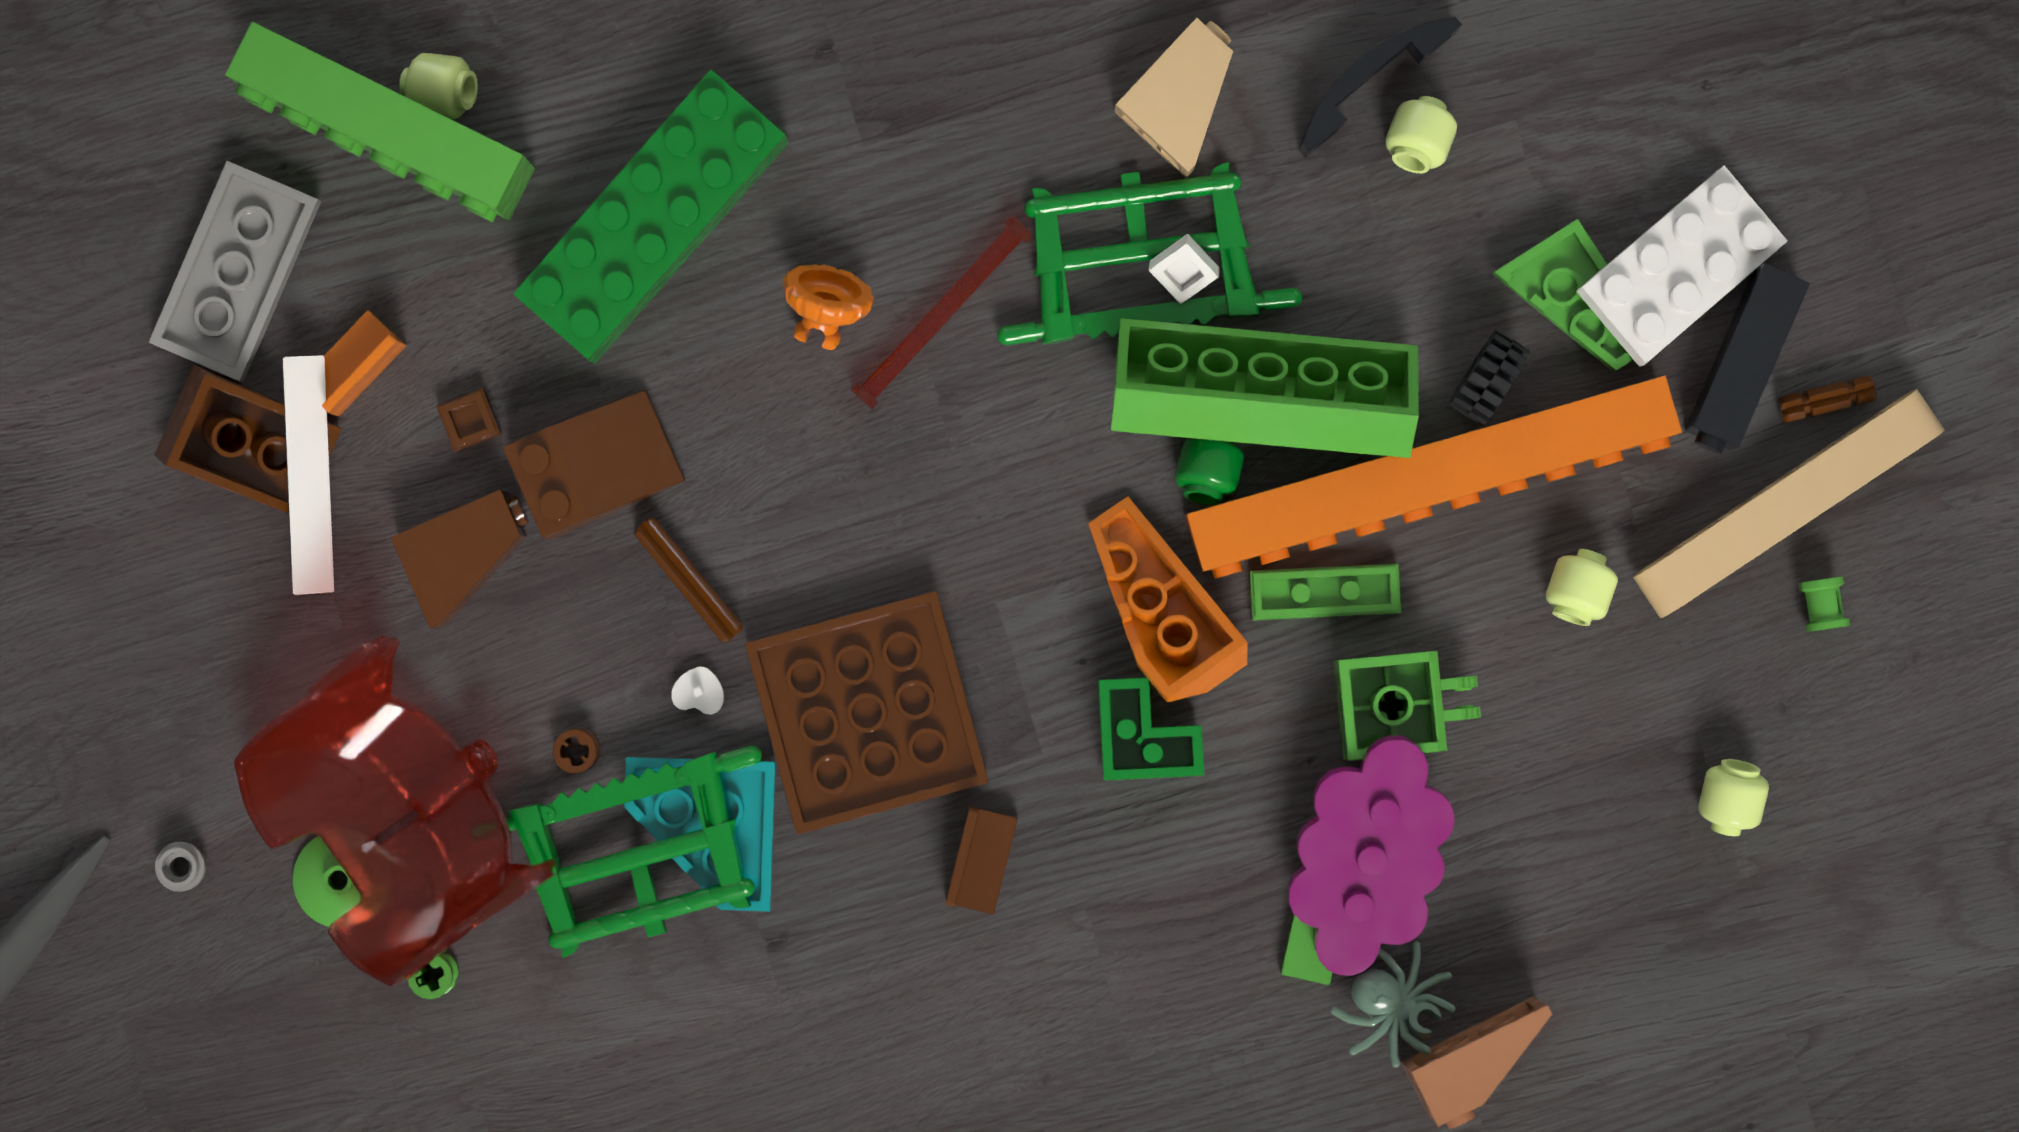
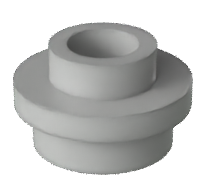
[155,842,206,892]

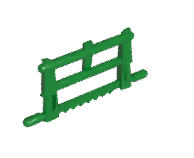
[997,162,1303,345]
[472,746,762,959]

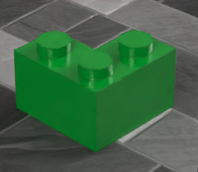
[1097,678,1204,781]

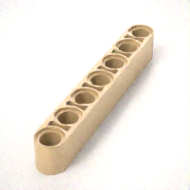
[1633,389,1945,619]

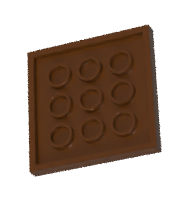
[745,591,989,835]

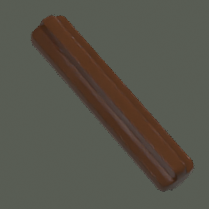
[634,517,743,643]

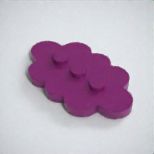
[1287,735,1455,976]

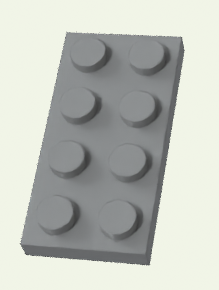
[148,161,321,383]

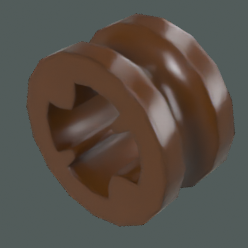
[553,728,601,774]

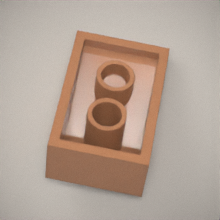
[1400,996,1552,1129]

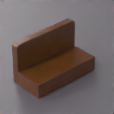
[945,806,1018,915]

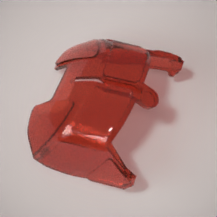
[234,635,557,987]

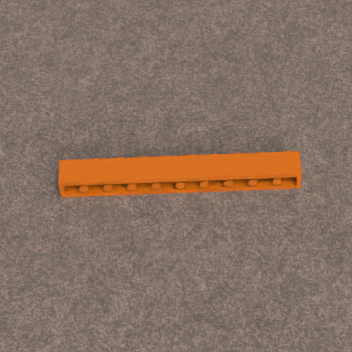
[1184,375,1682,579]

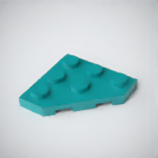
[624,757,776,912]

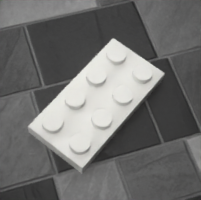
[1576,165,1788,367]

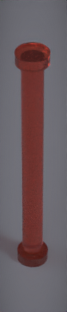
[851,216,1033,410]

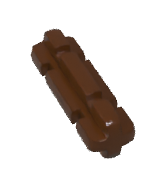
[1778,375,1877,423]

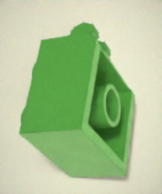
[1333,651,1481,761]

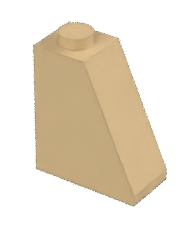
[1114,18,1233,178]

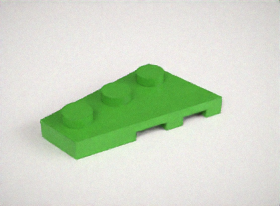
[1492,219,1633,372]

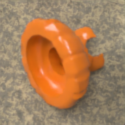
[783,264,874,350]

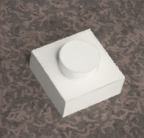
[1149,234,1219,304]

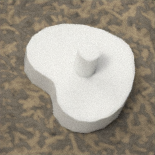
[672,667,724,715]

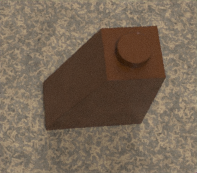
[391,489,529,629]

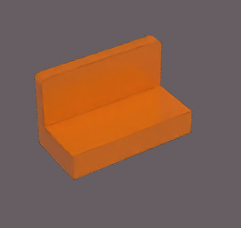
[322,310,407,417]

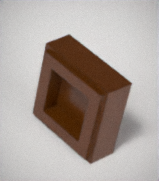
[436,388,502,453]

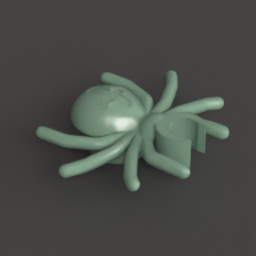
[1330,941,1455,1068]

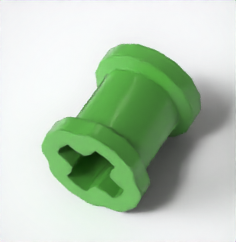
[1798,577,1851,632]
[407,950,460,999]

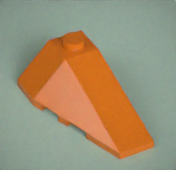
[1088,496,1248,702]

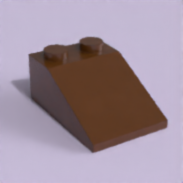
[154,364,342,514]
[503,390,685,540]

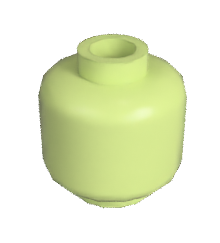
[400,53,478,120]
[1386,96,1457,174]
[1545,549,1618,626]
[1698,759,1769,836]

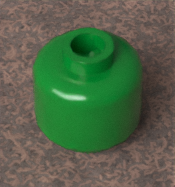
[1175,438,1244,506]

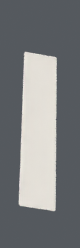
[283,355,334,595]

